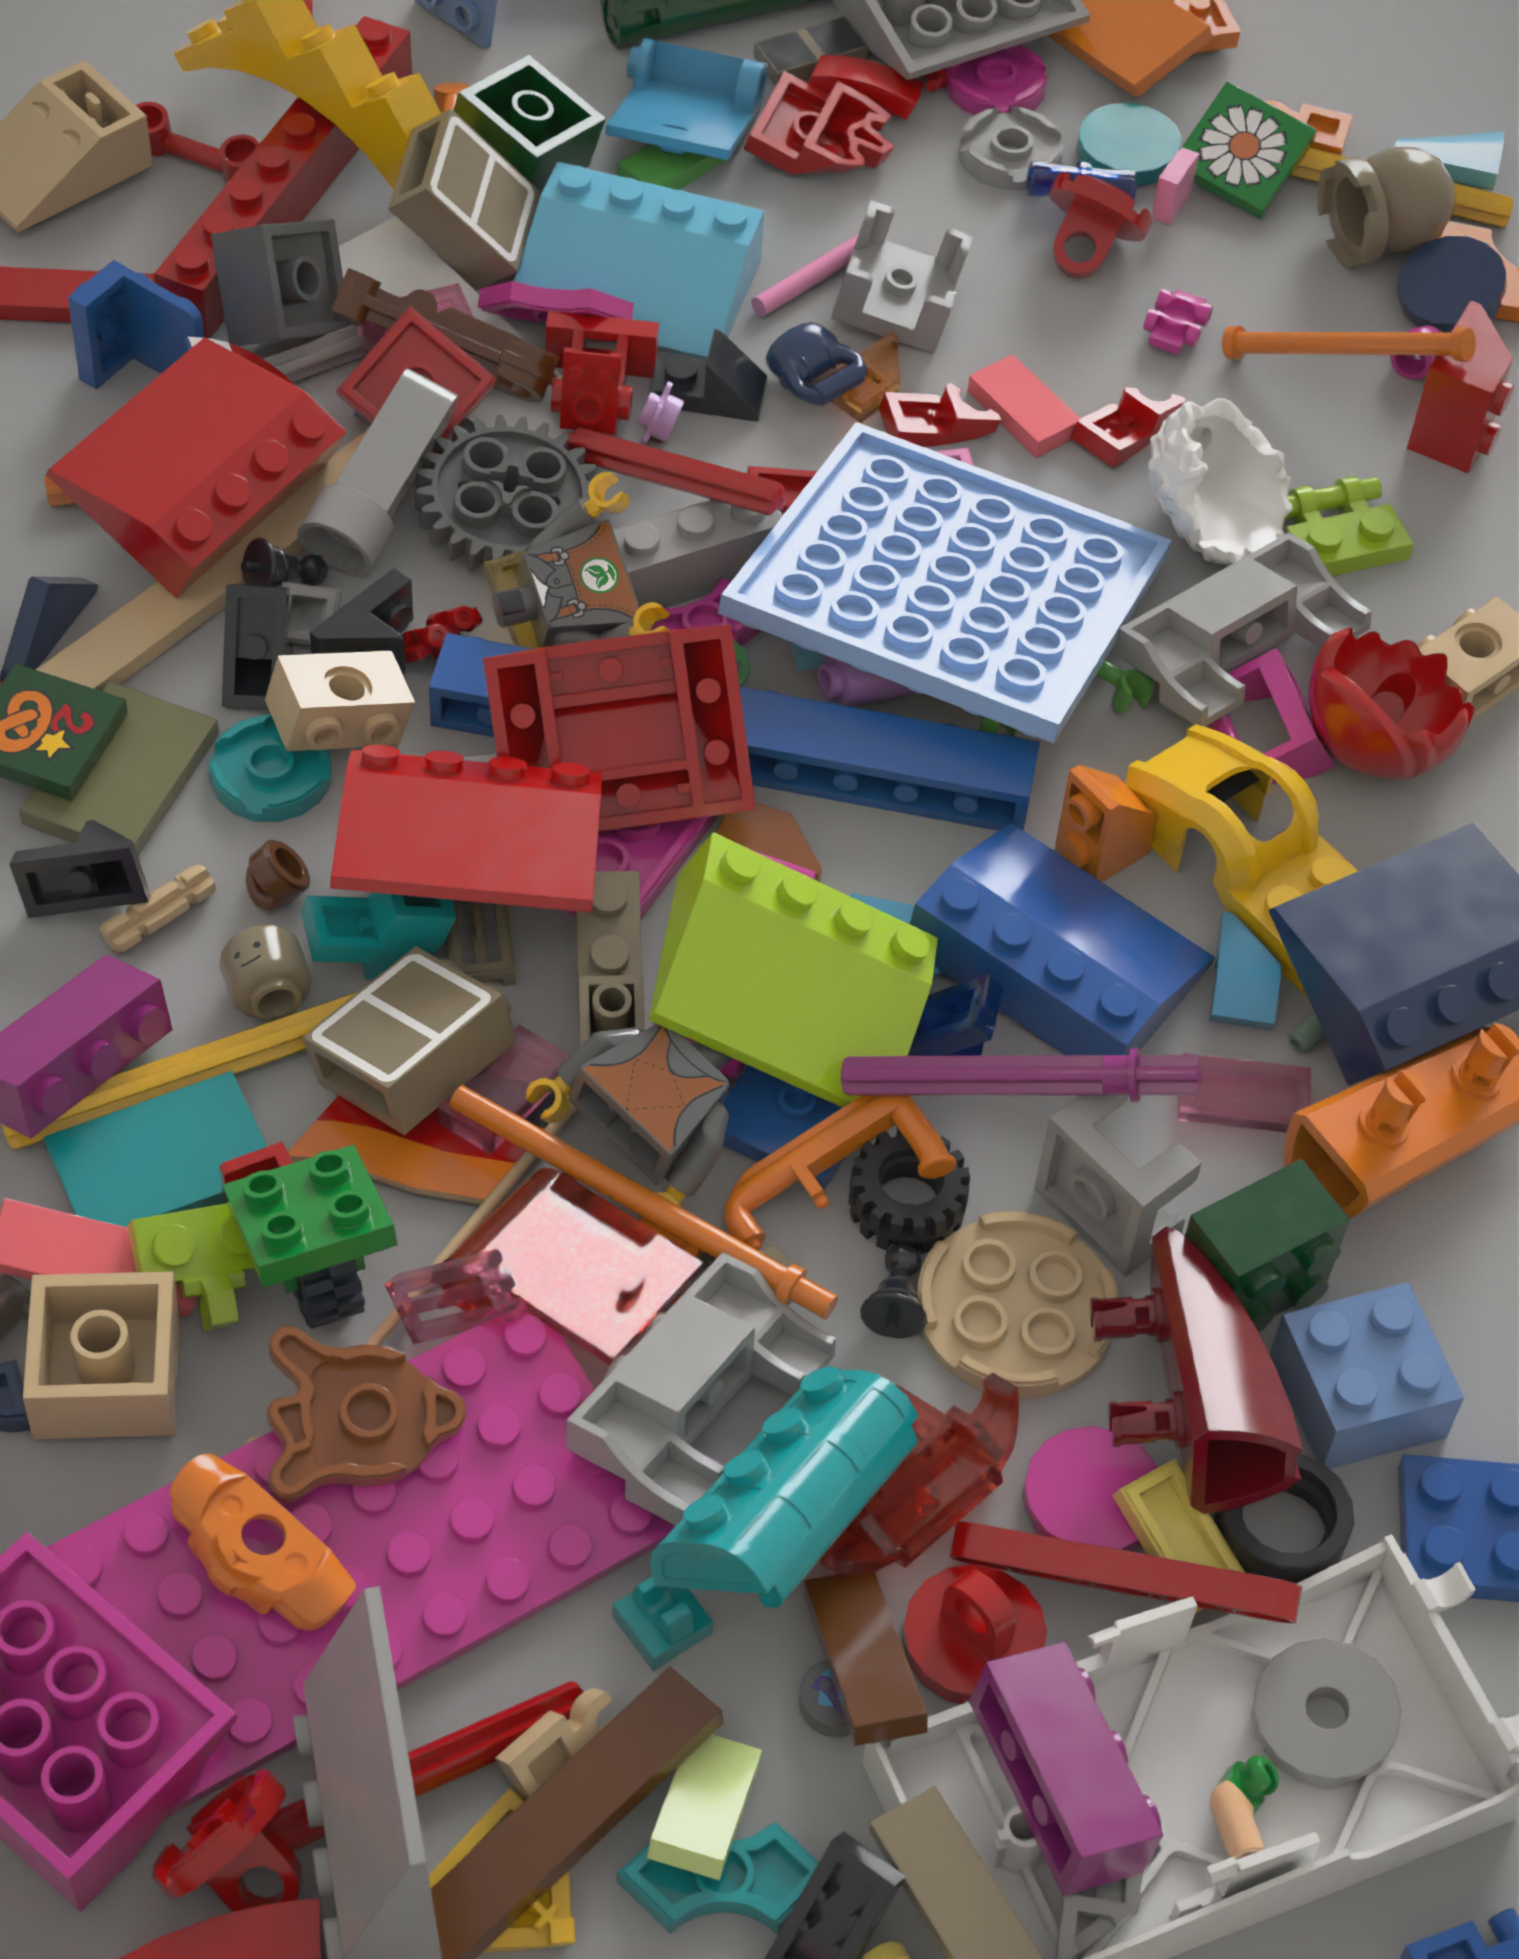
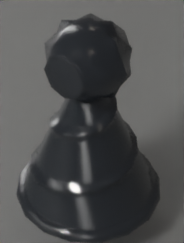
[241,537,329,587]
[860,1242,927,1339]

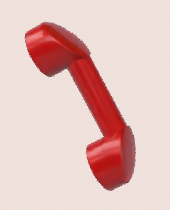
[135,102,260,182]

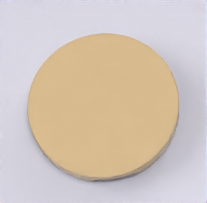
[916,1211,1119,1398]

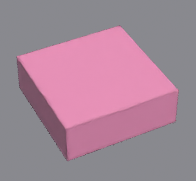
[1152,147,1199,225]

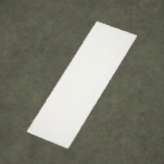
[339,216,575,439]

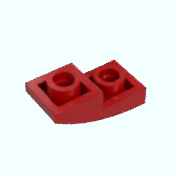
[808,55,925,121]

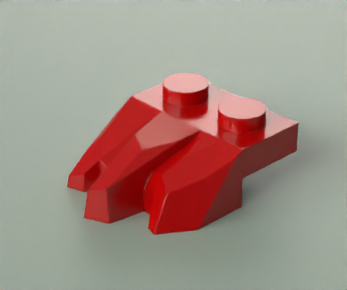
[743,71,895,174]

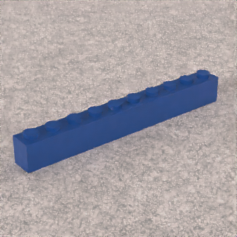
[429,633,1040,831]

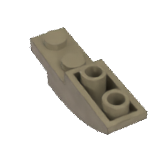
[576,871,645,1047]

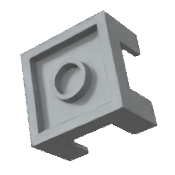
[831,200,973,354]
[1034,1095,1202,1277]

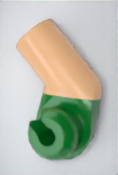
[1210,1755,1279,1860]

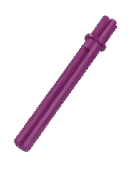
[840,1048,1202,1102]

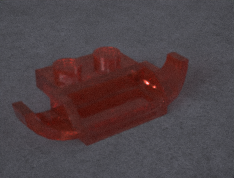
[818,1372,1019,1575]

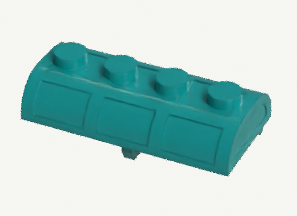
[650,1366,919,1608]

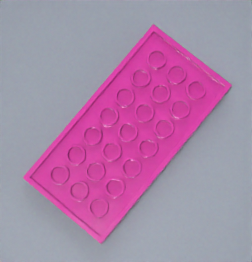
[46,1295,676,1818]

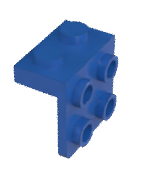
[68,260,204,389]

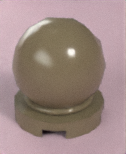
[1318,146,1456,267]

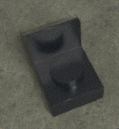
[649,329,767,422]
[309,567,414,675]
[222,584,293,709]
[9,820,151,918]

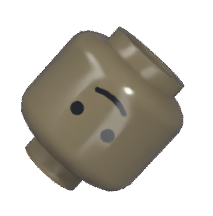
[220,924,312,1021]

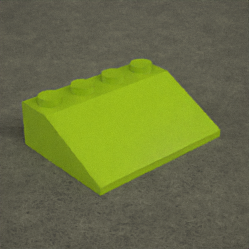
[648,832,938,1108]

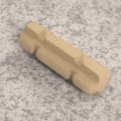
[100,864,216,953]

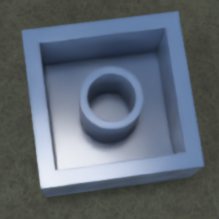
[1269,1282,1464,1469]

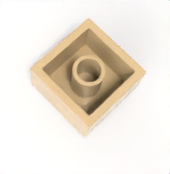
[23,1272,181,1439]

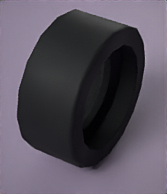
[1214,1453,1354,1584]

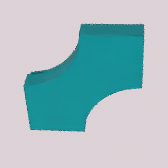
[617,1822,819,1934]

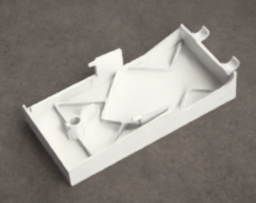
[862,1534,1519,1959]

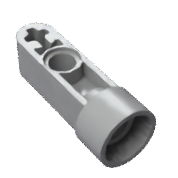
[297,368,459,577]

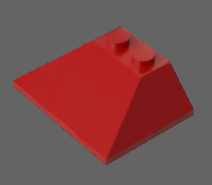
[483,624,756,831]

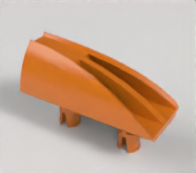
[1284,1023,1519,1219]

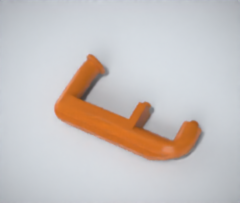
[724,1096,956,1251]

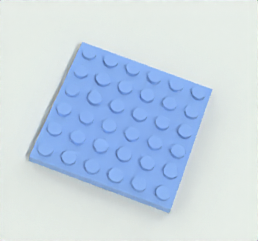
[718,422,1172,744]

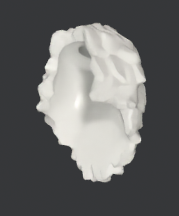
[1148,398,1292,567]

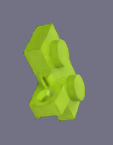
[127,1203,256,1332]

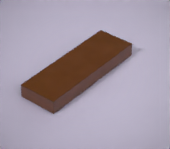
[804,1568,928,1746]

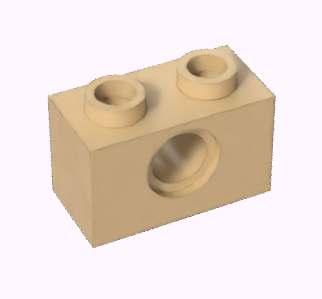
[1417,596,1519,721]
[265,651,415,752]

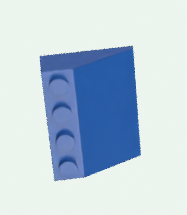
[910,823,1215,1055]

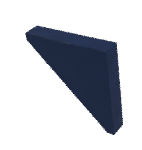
[0,576,99,682]

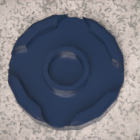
[1397,236,1507,333]

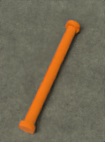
[1222,326,1476,362]

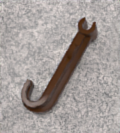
[331,268,560,403]

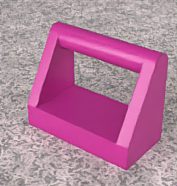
[1207,648,1336,784]

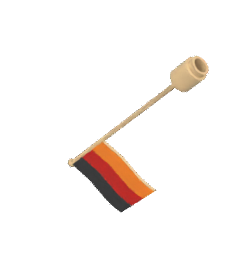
[241,1073,578,1447]

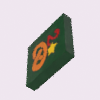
[0,663,128,801]

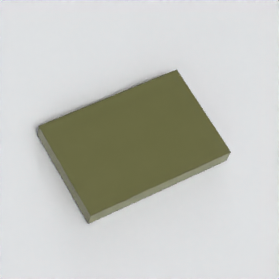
[19,681,219,855]

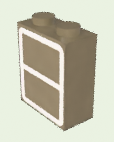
[388,108,540,290]
[302,946,517,1135]

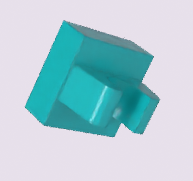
[612,1575,713,1671]

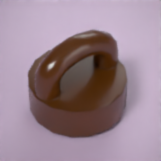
[245,840,310,911]

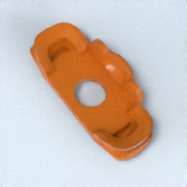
[169,1453,356,1631]

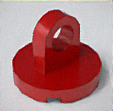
[1048,171,1153,279]
[902,1564,1047,1704]
[152,1769,303,1912]

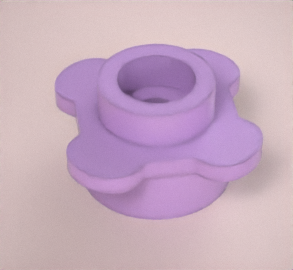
[637,381,684,445]

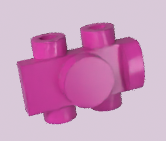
[1143,289,1213,355]

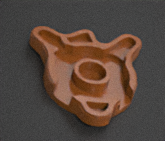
[267,1326,466,1504]

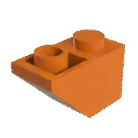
[1055,765,1158,882]

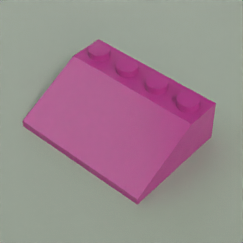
[0,1532,237,1913]

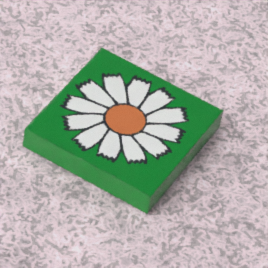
[1180,81,1317,219]

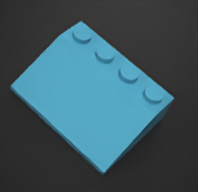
[514,162,764,358]

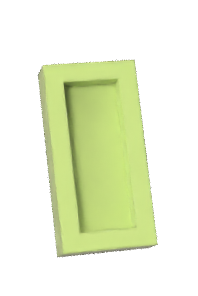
[647,1734,762,1880]

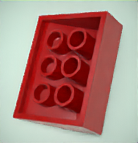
[46,337,347,599]
[330,744,602,913]

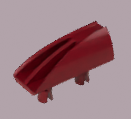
[1089,1226,1304,1514]

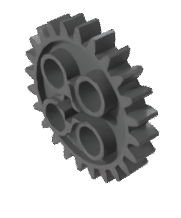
[415,415,601,580]

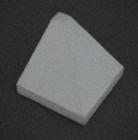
[281,582,342,646]

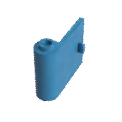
[605,38,768,160]

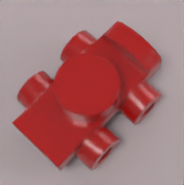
[402,606,483,663]

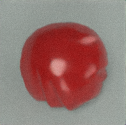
[1308,627,1476,780]

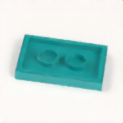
[43,1071,267,1227]

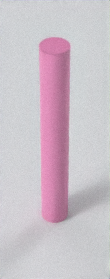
[751,234,858,317]

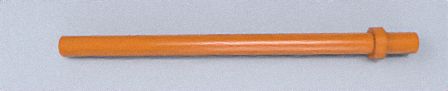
[449,1085,839,1320]

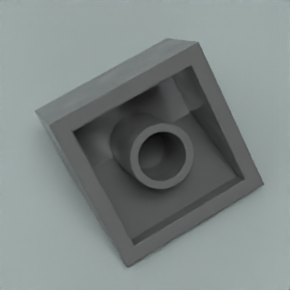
[211,219,351,346]

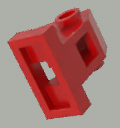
[545,311,659,435]

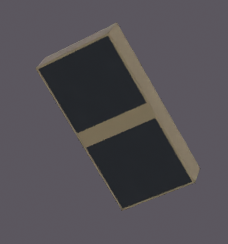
[753,16,868,86]

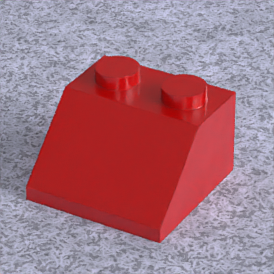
[1406,301,1514,473]

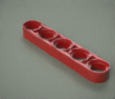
[949,1521,1302,1624]

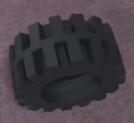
[848,1128,970,1254]

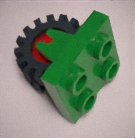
[223,1144,398,1329]

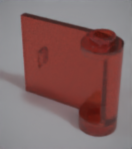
[438,1168,703,1366]

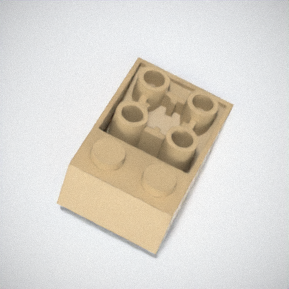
[0,60,153,233]

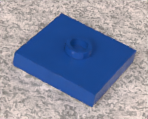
[722,1065,845,1191]

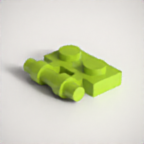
[1284,475,1414,576]

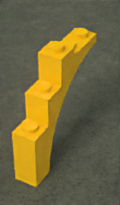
[173,0,441,190]

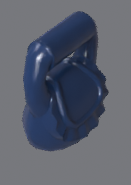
[765,322,867,406]

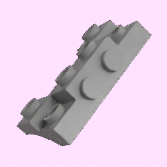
[1118,532,1372,727]
[566,1252,836,1525]

